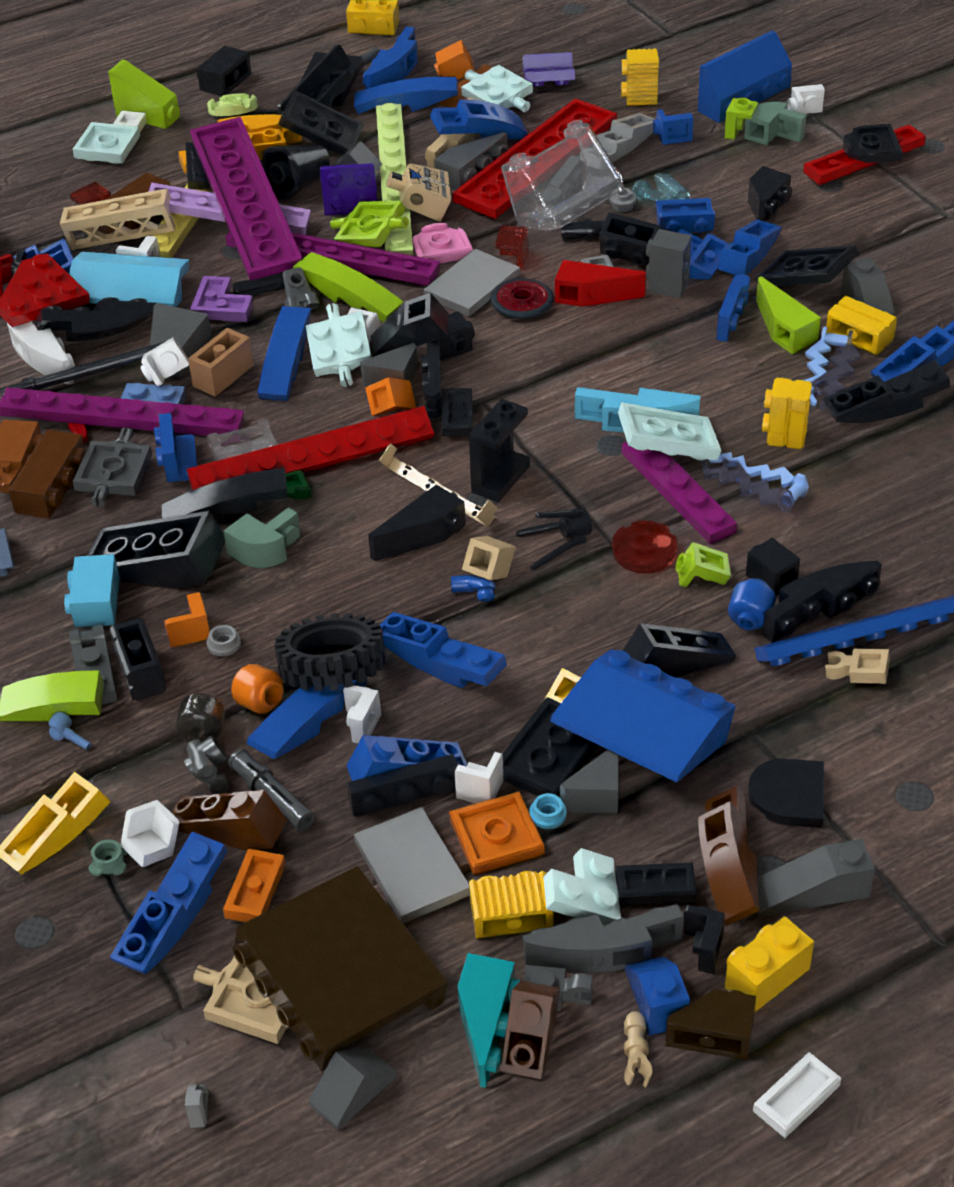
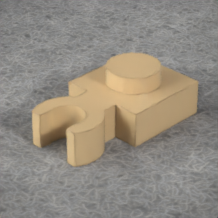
[825,649,890,684]

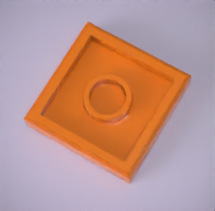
[449,791,545,876]

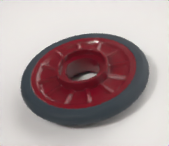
[491,278,554,319]

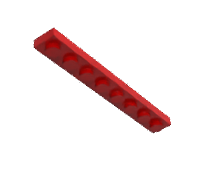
[187,406,434,490]

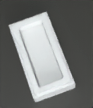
[753,1052,841,1138]

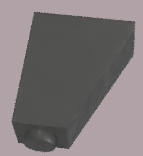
[150,303,212,378]

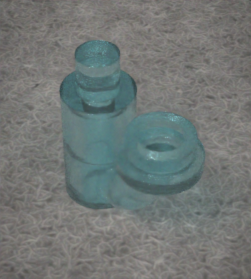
[632,173,690,201]

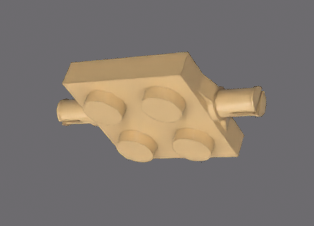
[193,956,286,1044]

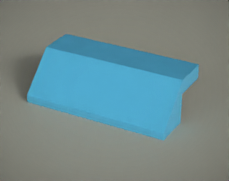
[69,252,189,307]

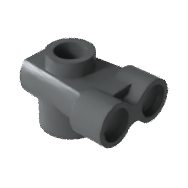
[282,267,320,311]
[184,736,229,794]

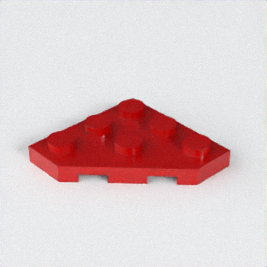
[0,253,90,327]

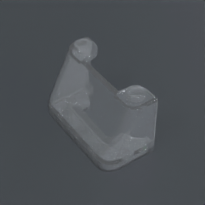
[501,120,624,230]

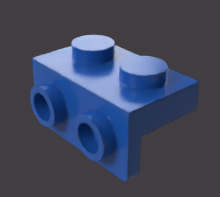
[656,198,715,233]
[154,413,197,483]

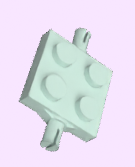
[461,65,533,112]
[305,303,372,387]

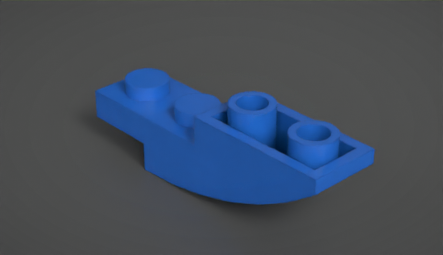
[363,26,418,89]
[430,99,529,139]
[380,612,507,688]
[110,832,228,975]

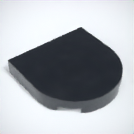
[843,124,903,163]
[748,759,824,827]

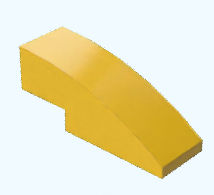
[0,772,111,875]

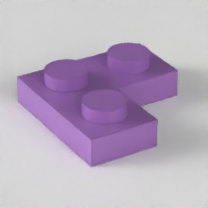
[190,276,253,322]

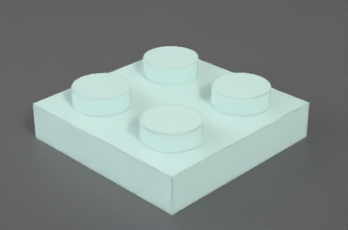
[72,122,141,164]

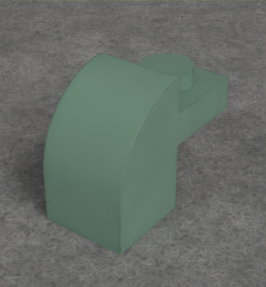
[744,102,807,145]
[224,507,301,568]

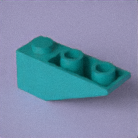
[457,953,521,1088]

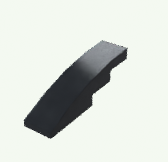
[162,468,288,525]

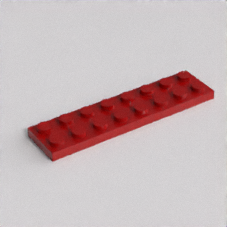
[452,98,617,219]

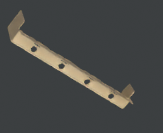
[379,444,498,527]

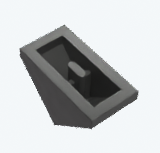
[360,343,418,388]
[560,750,618,814]
[308,1047,398,1131]

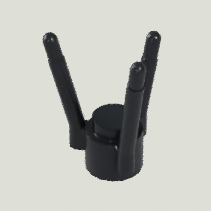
[516,508,592,570]

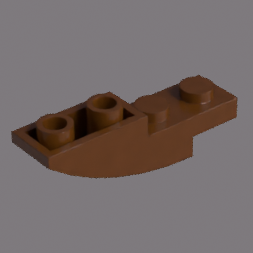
[698,786,760,926]

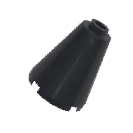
[260,145,330,200]

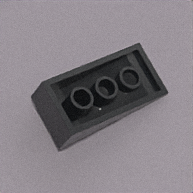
[87,511,225,588]

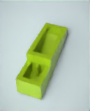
[0,670,105,721]

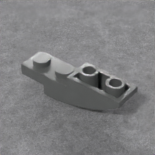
[522,904,683,973]

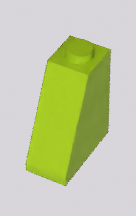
[108,60,180,129]

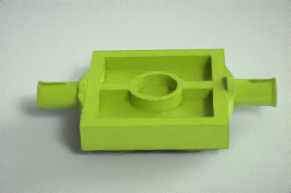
[330,201,409,248]

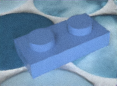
[121,383,186,404]

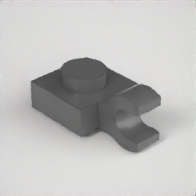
[524,965,593,1011]

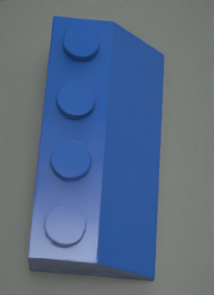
[698,30,792,123]

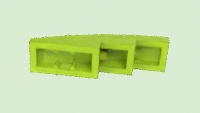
[293,252,404,323]

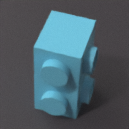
[64,554,120,628]

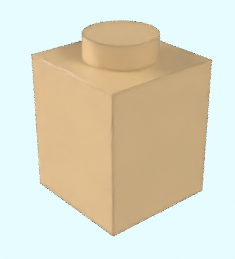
[462,536,516,581]

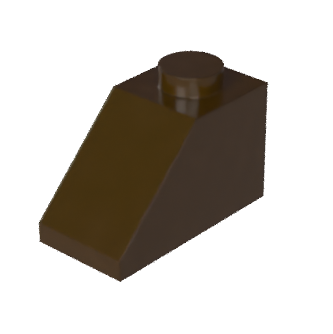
[665,989,756,1061]

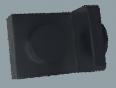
[684,905,725,974]

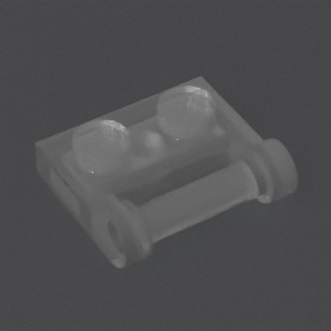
[207,419,277,461]

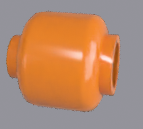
[231,664,284,714]

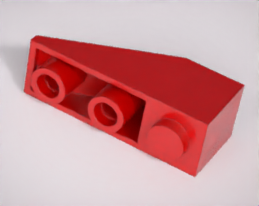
[554,260,646,307]

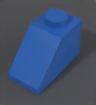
[625,956,690,1035]

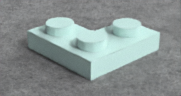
[543,848,621,926]

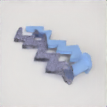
[803,327,861,410]
[702,452,809,513]

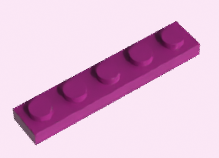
[621,442,737,544]

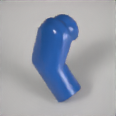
[451,575,496,602]

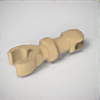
[624,1011,652,1088]

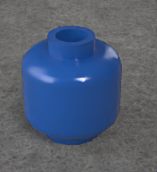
[728,579,776,630]

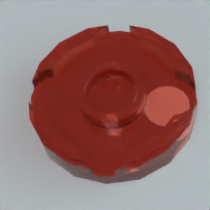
[612,520,677,573]

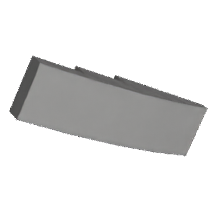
[578,113,655,168]

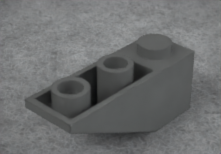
[434,132,508,190]

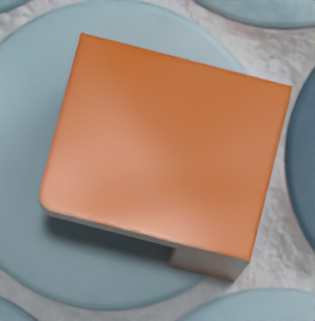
[365,377,416,417]
[164,592,210,648]

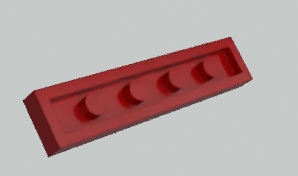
[803,124,926,185]

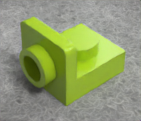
[724,98,758,140]
[675,542,731,587]

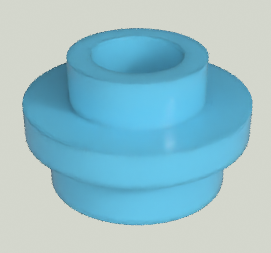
[529,793,567,829]

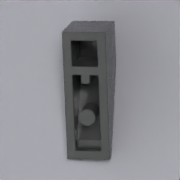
[756,839,875,918]

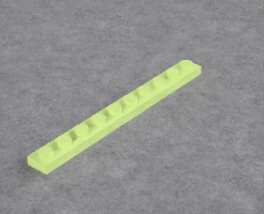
[376,103,414,256]

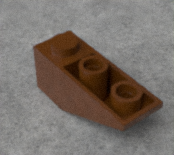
[172,790,288,850]

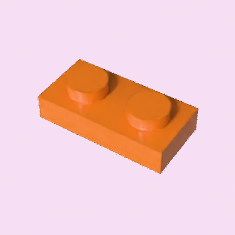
[223,849,286,922]

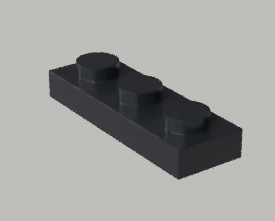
[347,754,458,817]

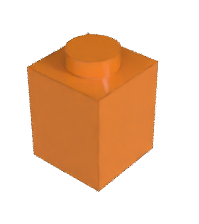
[434,40,475,80]

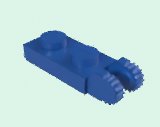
[716,274,750,342]

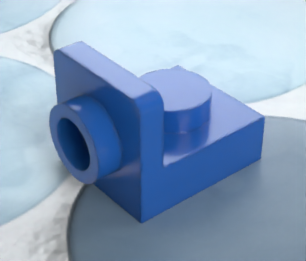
[653,109,693,145]

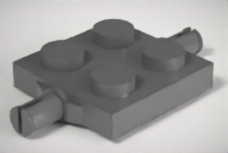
[73,428,152,507]

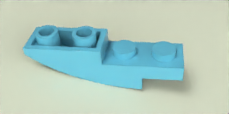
[575,387,701,432]

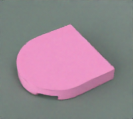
[412,223,473,264]

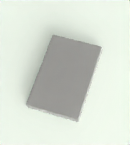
[424,249,520,317]
[354,807,470,924]

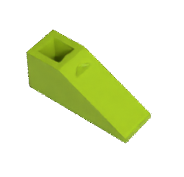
[756,276,821,354]

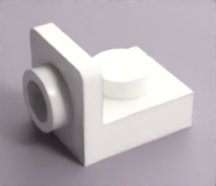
[787,84,825,114]
[141,337,189,387]
[343,685,381,743]

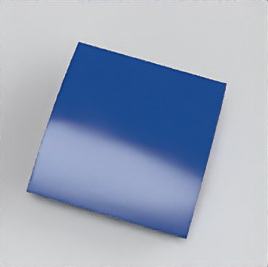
[677,228,729,280]

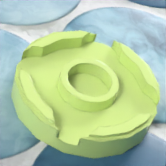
[207,93,258,116]

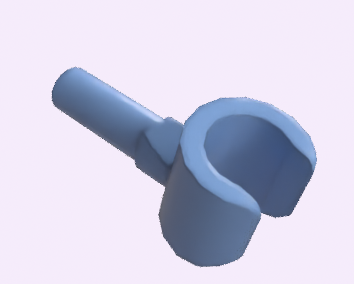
[48,712,92,751]

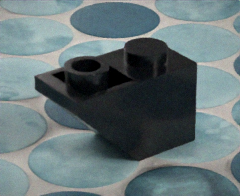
[748,166,793,222]

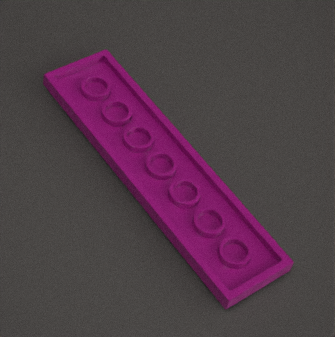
[189,116,303,281]

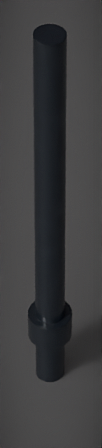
[0,341,166,396]

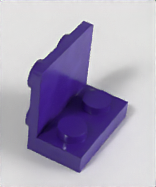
[320,163,378,215]

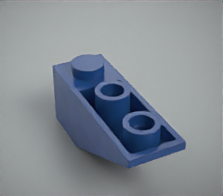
[346,735,467,781]

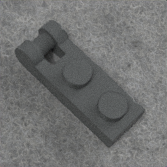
[68,624,117,704]

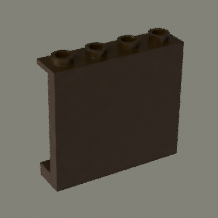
[233,866,448,1071]

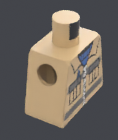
[386,163,451,222]

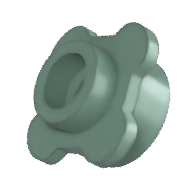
[88,839,128,876]

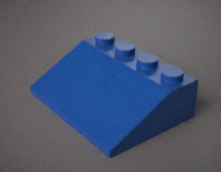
[550,649,736,782]

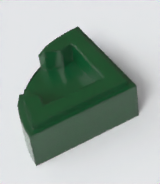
[286,470,311,499]

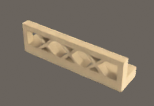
[60,188,176,250]

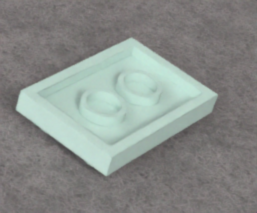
[618,402,722,461]

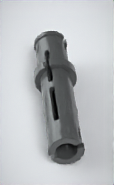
[228,748,315,832]

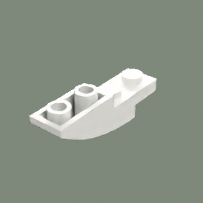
[7,320,75,384]

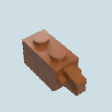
[0,420,44,494]

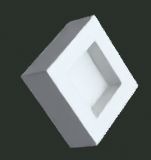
[113,111,147,132]

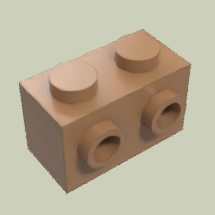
[188,328,254,397]

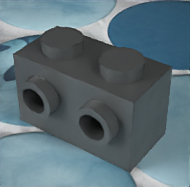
[646,229,692,298]

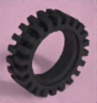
[275,613,386,691]

